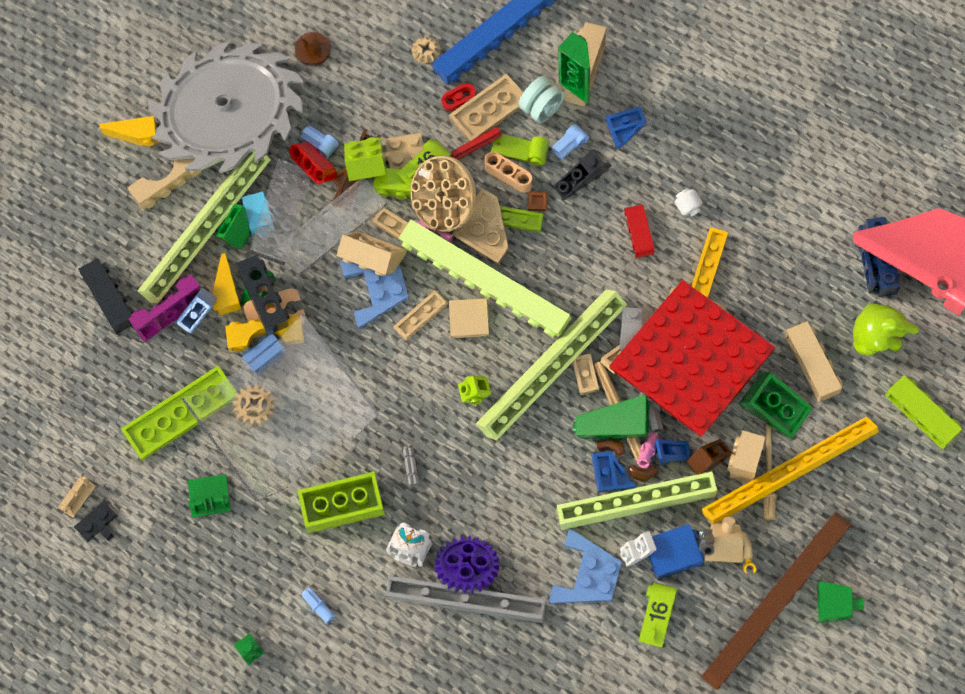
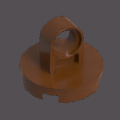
[295,32,331,66]

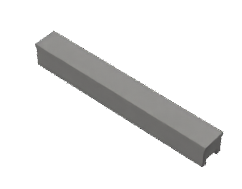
[385,576,546,623]

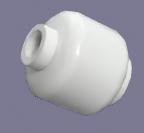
[675,188,703,217]

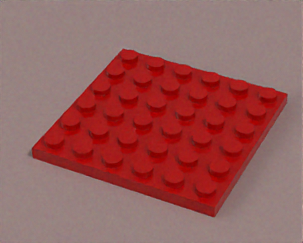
[609,280,775,438]

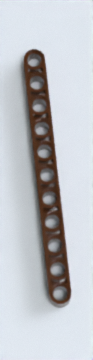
[701,512,852,690]

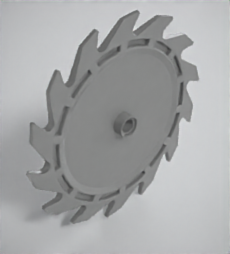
[148,41,304,173]

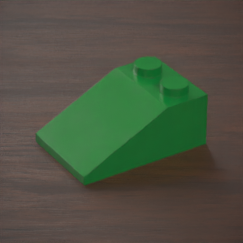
[739,372,813,439]

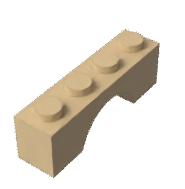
[127,159,201,210]

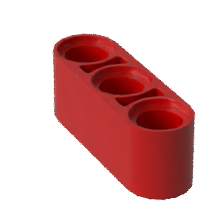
[289,141,337,184]
[624,204,654,258]

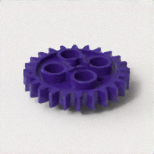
[435,535,499,594]

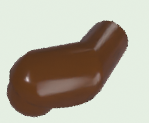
[596,438,625,456]
[629,465,659,482]

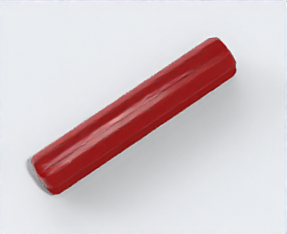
[451,127,502,160]

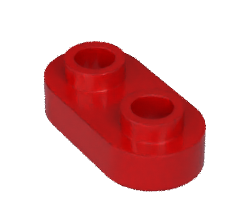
[441,83,476,111]

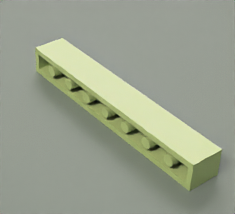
[557,472,717,530]

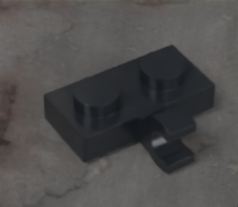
[74,501,117,542]

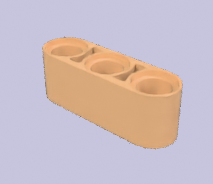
[485,152,532,193]

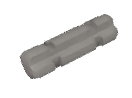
[403,448,419,486]

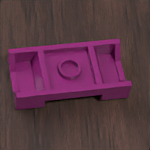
[128,275,200,342]

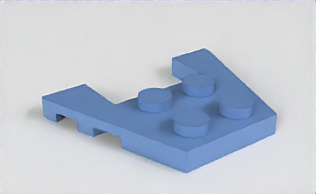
[340,261,409,329]
[548,529,622,604]

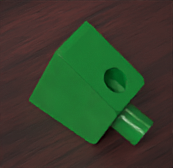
[817,581,864,623]

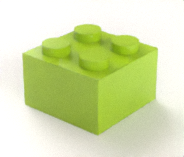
[344,137,386,181]

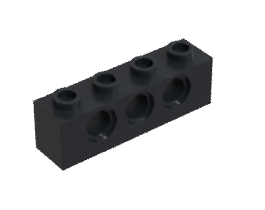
[236,255,290,335]

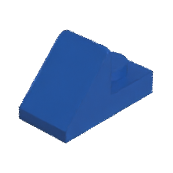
[656,439,691,466]

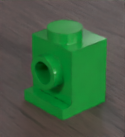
[234,633,264,665]

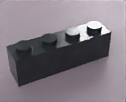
[78,258,134,335]

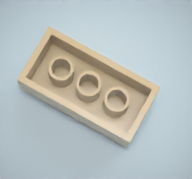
[562,22,606,107]

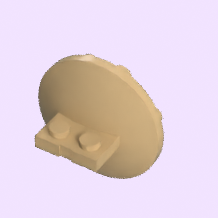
[410,156,476,232]

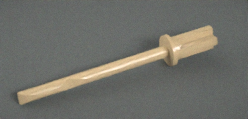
[763,425,777,521]

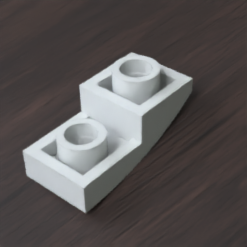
[620,531,656,567]

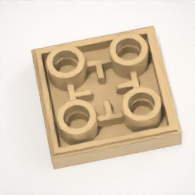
[449,298,489,339]

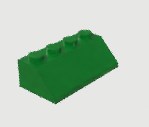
[558,32,590,104]

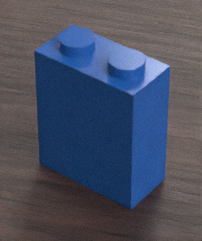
[648,524,705,580]

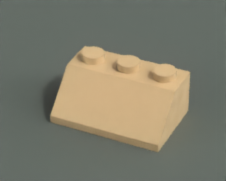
[336,231,407,276]

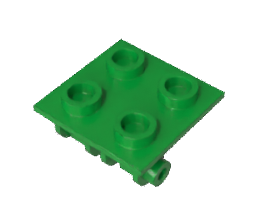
[188,474,231,518]

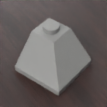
[619,307,651,351]

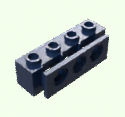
[857,217,900,297]

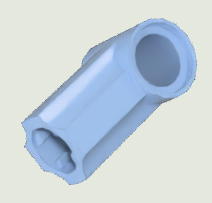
[551,124,589,160]
[300,126,339,159]

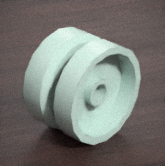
[518,76,565,124]

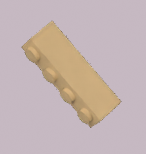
[785,321,843,402]

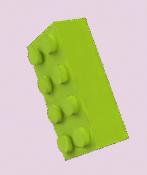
[297,472,385,534]

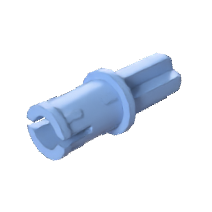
[302,588,336,624]

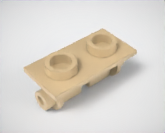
[58,476,96,518]

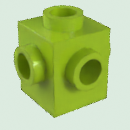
[458,375,491,405]

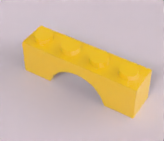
[225,315,305,352]

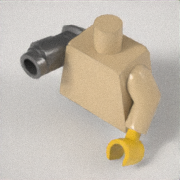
[699,517,756,574]

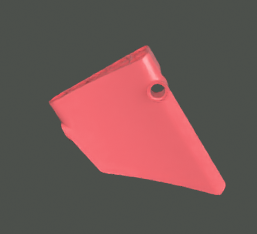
[853,208,965,316]

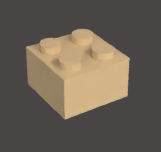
[727,430,765,483]

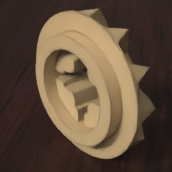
[412,36,441,63]

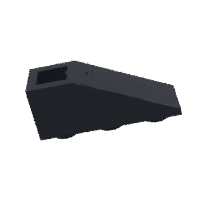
[553,149,612,200]

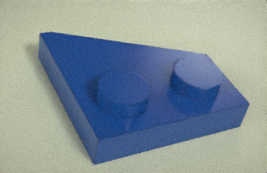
[605,106,646,150]
[592,452,636,493]

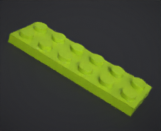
[121,366,238,461]

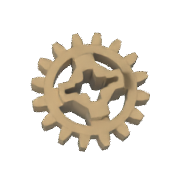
[233,384,275,427]

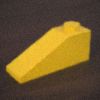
[99,116,159,147]
[212,253,242,316]

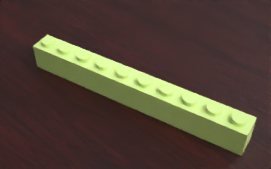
[138,152,271,303]
[399,220,572,338]
[476,290,627,440]

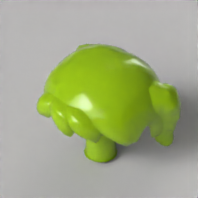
[853,304,919,356]

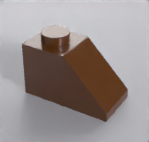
[687,439,733,475]

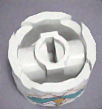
[386,523,432,567]

